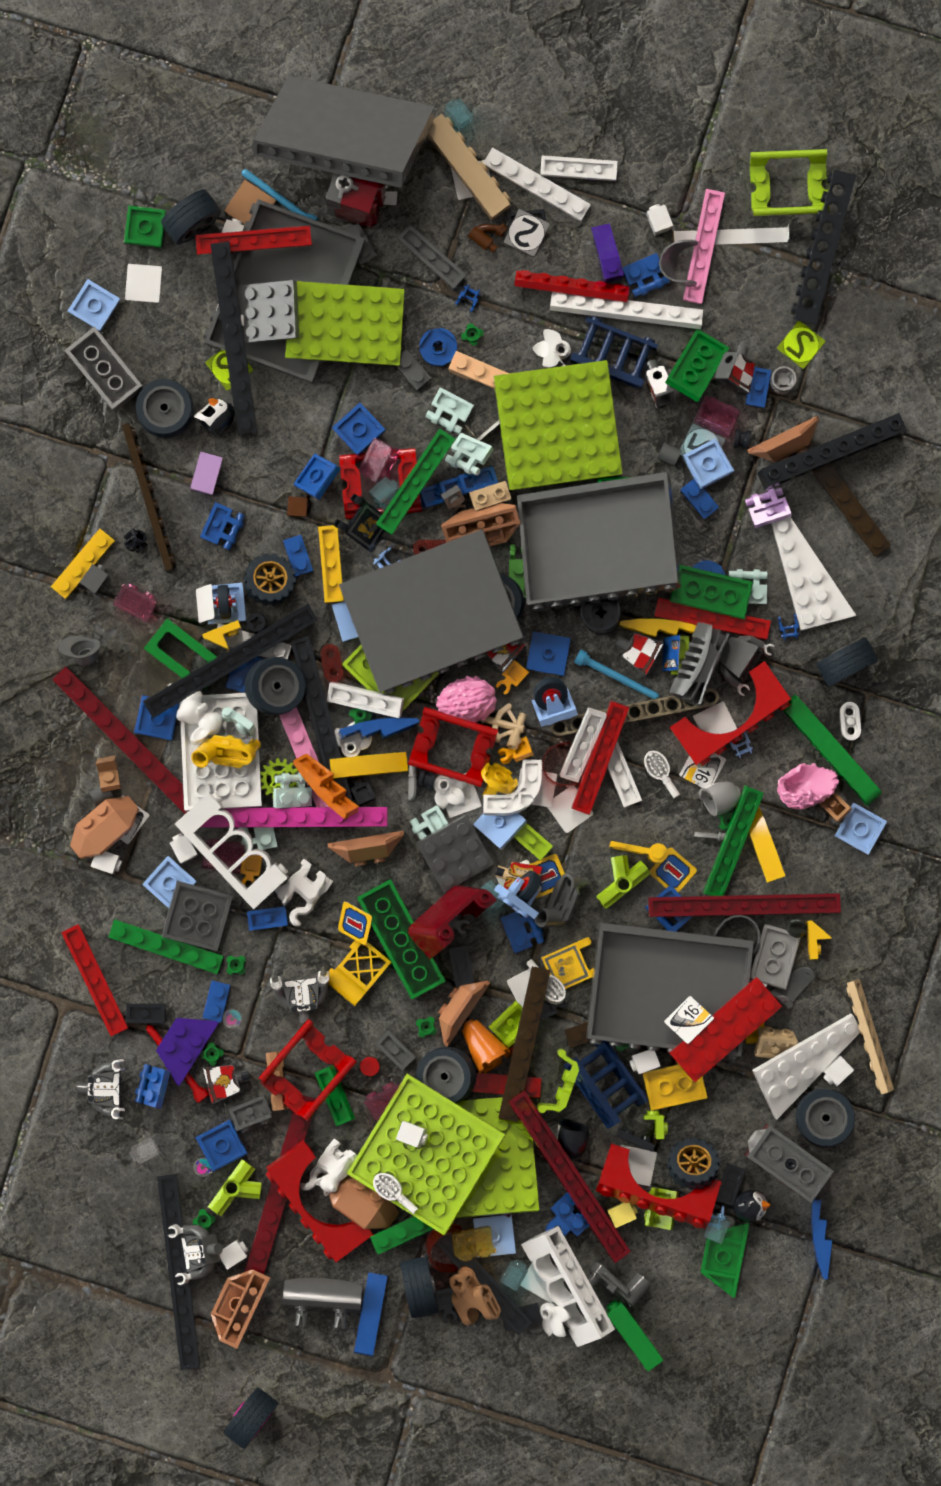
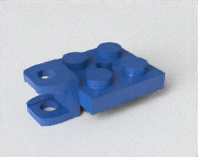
[545,1192,604,1237]

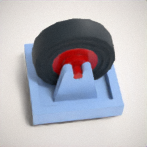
[207,583,246,625]
[532,677,578,727]
[494,871,541,919]

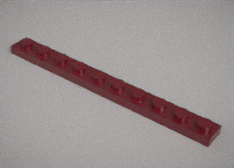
[52,667,188,814]
[648,893,841,917]
[508,1091,631,1263]
[244,1095,316,1274]

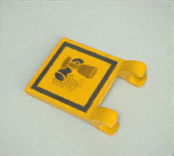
[541,937,594,989]

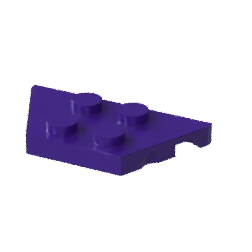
[156,1018,219,1086]

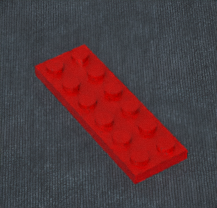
[669,977,782,1083]

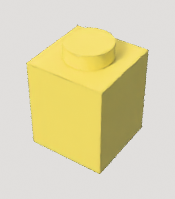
[607,1202,638,1228]

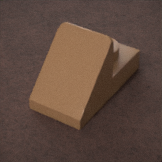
[96,755,121,792]
[818,793,852,823]

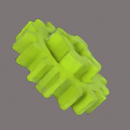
[260,758,298,799]

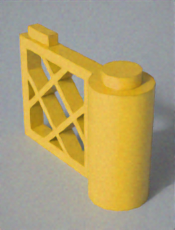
[609,841,668,864]
[325,940,391,1006]

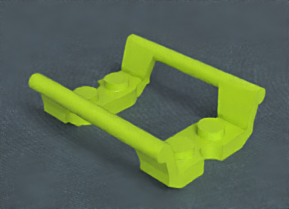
[750,149,830,216]
[537,1048,579,1113]

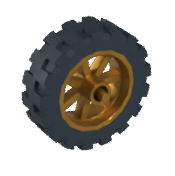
[244,553,296,606]
[667,1138,720,1190]

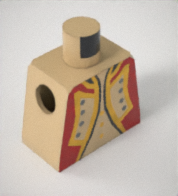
[495,862,542,890]

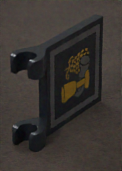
[333,494,385,552]

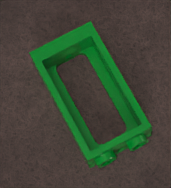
[144,618,217,691]
[605,1300,664,1372]

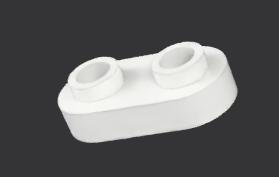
[840,702,861,741]

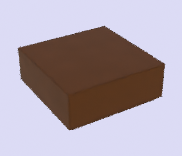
[287,496,308,517]

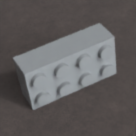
[65,326,143,413]

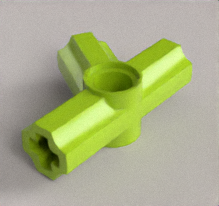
[596,855,651,909]
[208,1159,261,1216]

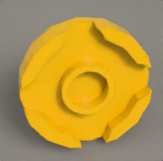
[481,763,518,796]

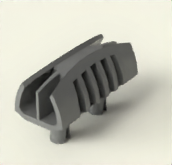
[669,622,730,707]
[283,1278,362,1331]

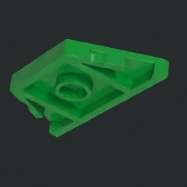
[700,1223,749,1298]

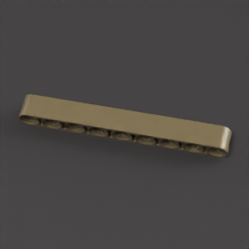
[551,688,719,737]

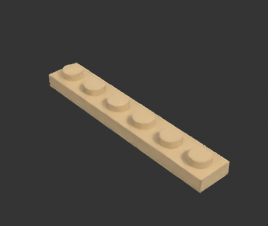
[847,979,894,1094]

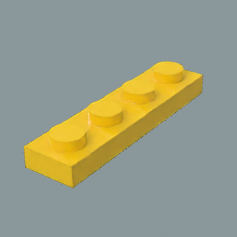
[318,525,344,603]
[51,529,115,599]

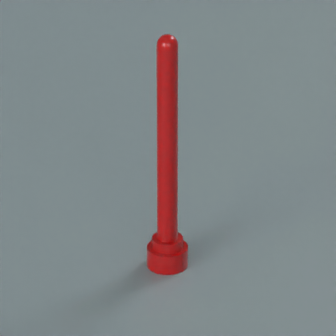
[146,1025,209,1103]

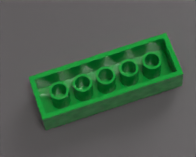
[357,879,446,1000]

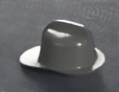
[58,636,101,666]

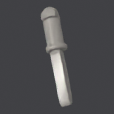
[408,765,418,801]
[694,832,726,841]

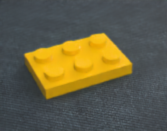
[642,1065,707,1111]

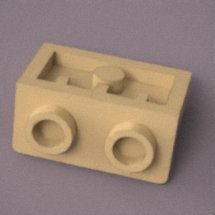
[469,481,511,511]
[754,1027,798,1059]

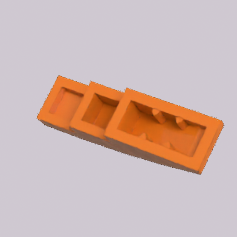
[293,753,359,819]

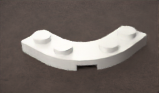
[483,760,542,816]

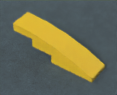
[619,619,696,638]
[329,752,408,779]
[748,806,785,882]

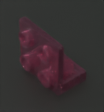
[364,1081,400,1122]

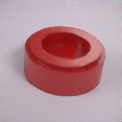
[360,1057,379,1076]

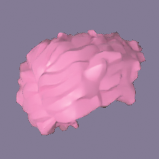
[436,675,497,723]
[777,763,839,810]

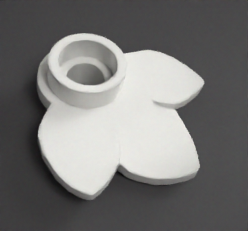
[533,329,571,367]
[335,721,372,757]
[433,775,468,809]
[540,1303,571,1337]

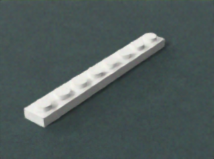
[550,292,703,329]

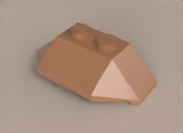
[747,416,820,462]
[441,503,521,546]
[70,796,140,859]
[328,831,404,867]
[438,981,490,1047]
[329,1175,399,1229]
[211,1269,270,1349]

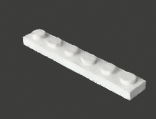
[483,147,591,222]

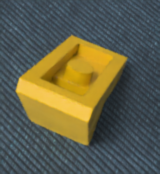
[202,620,242,650]
[806,920,832,959]

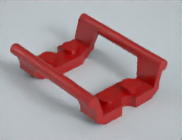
[339,448,422,519]
[407,707,498,787]
[258,1019,357,1121]

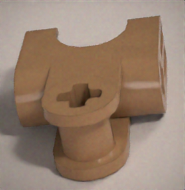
[450,1266,501,1325]

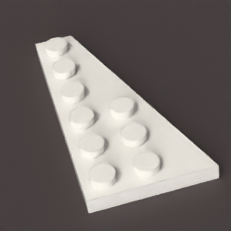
[771,517,856,631]
[752,1014,860,1120]

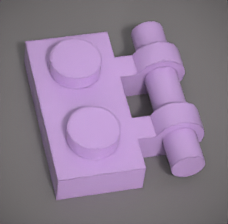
[745,488,791,528]

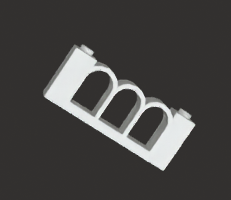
[175,792,289,909]
[521,1226,615,1347]

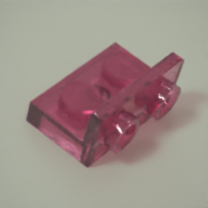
[359,438,400,483]

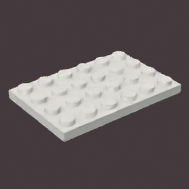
[180,693,262,811]

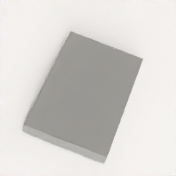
[750,924,801,990]

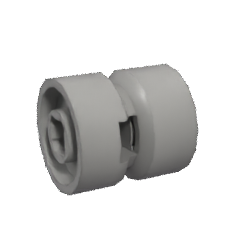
[770,366,796,395]

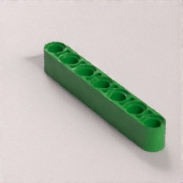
[783,694,882,806]

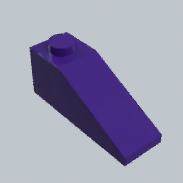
[591,223,624,283]

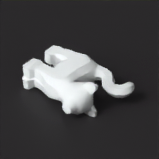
[274,859,333,927]
[300,1139,357,1196]

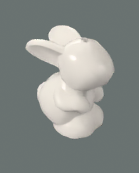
[176,691,224,745]

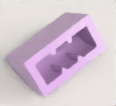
[190,452,222,495]

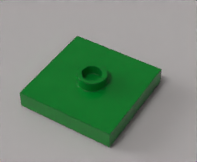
[123,205,166,248]

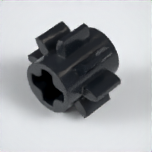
[123,528,148,553]

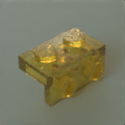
[452,1226,496,1261]

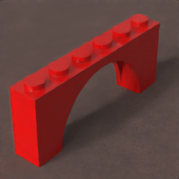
[670,661,791,766]
[266,1139,373,1262]
[596,1143,721,1229]

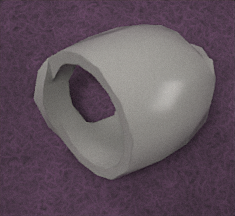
[698,782,741,816]

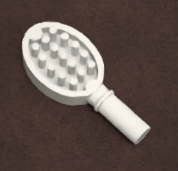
[644,751,680,798]
[526,959,566,1005]
[373,1173,418,1214]

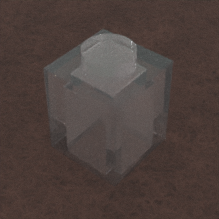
[129,1136,161,1165]

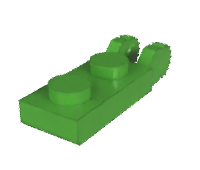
[509,544,526,598]

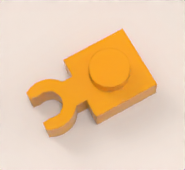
[496,660,529,694]
[498,736,534,764]
[240,853,263,885]

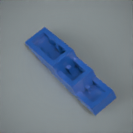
[420,466,498,509]
[338,718,419,740]
[811,1199,832,1280]
[354,1273,388,1356]

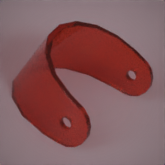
[542,741,580,788]
[426,1224,462,1272]

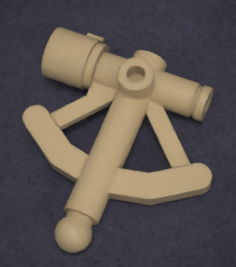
[480,703,527,750]

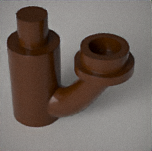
[467,223,508,253]

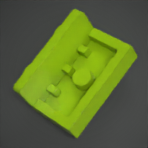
[489,1001,523,1048]
[643,1111,668,1139]
[644,1187,679,1230]

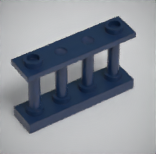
[570,316,658,390]
[563,1041,649,1129]

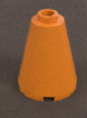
[462,1019,511,1075]

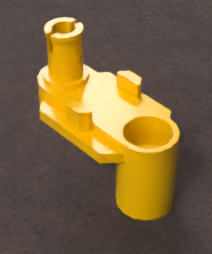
[191,735,261,768]

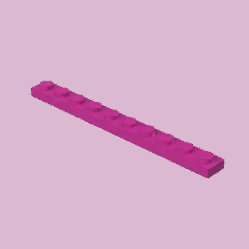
[199,807,388,828]

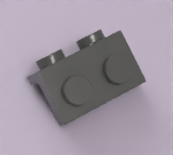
[228,1095,273,1133]

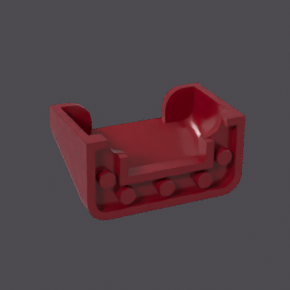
[408,885,497,959]

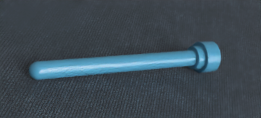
[242,169,319,221]
[574,649,659,699]

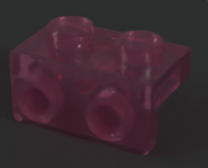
[694,396,740,438]
[113,582,158,623]
[202,839,244,874]

